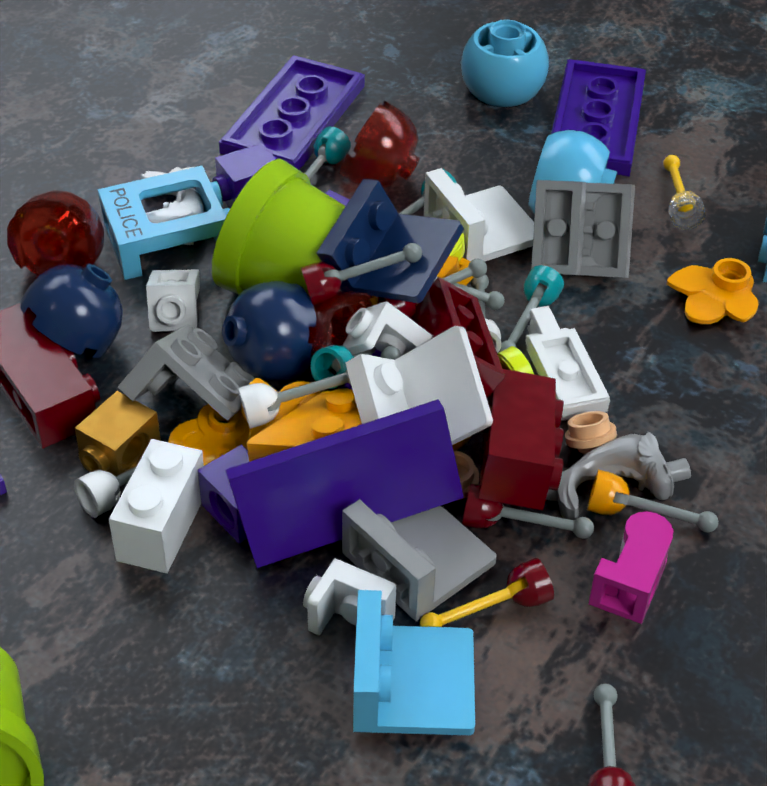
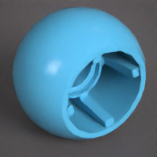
[461,19,549,107]
[528,130,617,214]

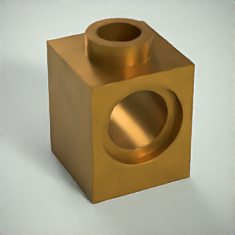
[75,391,161,477]

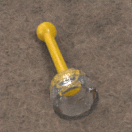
[663,155,706,230]

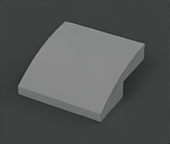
[531,180,635,278]

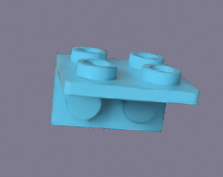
[353,590,475,735]

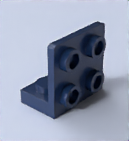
[316,179,464,303]

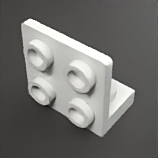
[424,168,534,261]
[345,326,493,445]

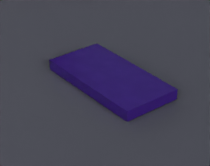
[219,55,365,170]
[551,59,646,176]
[225,399,464,568]

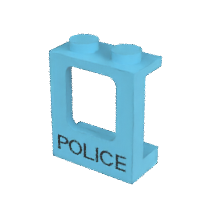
[97,166,230,280]

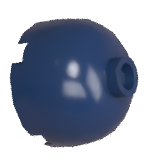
[20,264,123,358]
[222,281,317,381]

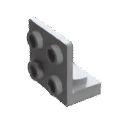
[118,324,254,420]
[342,499,496,621]

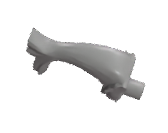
[546,432,691,521]

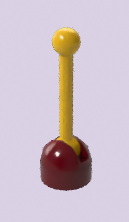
[420,558,554,627]

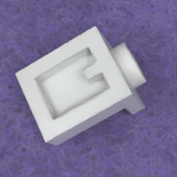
[146,269,200,332]
[343,301,433,356]
[303,558,396,635]

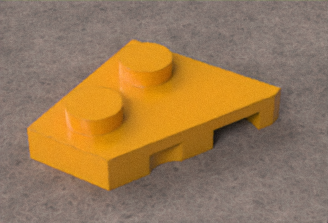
[247,388,362,462]

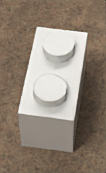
[109,439,204,573]

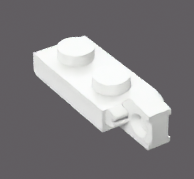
[525,306,610,421]

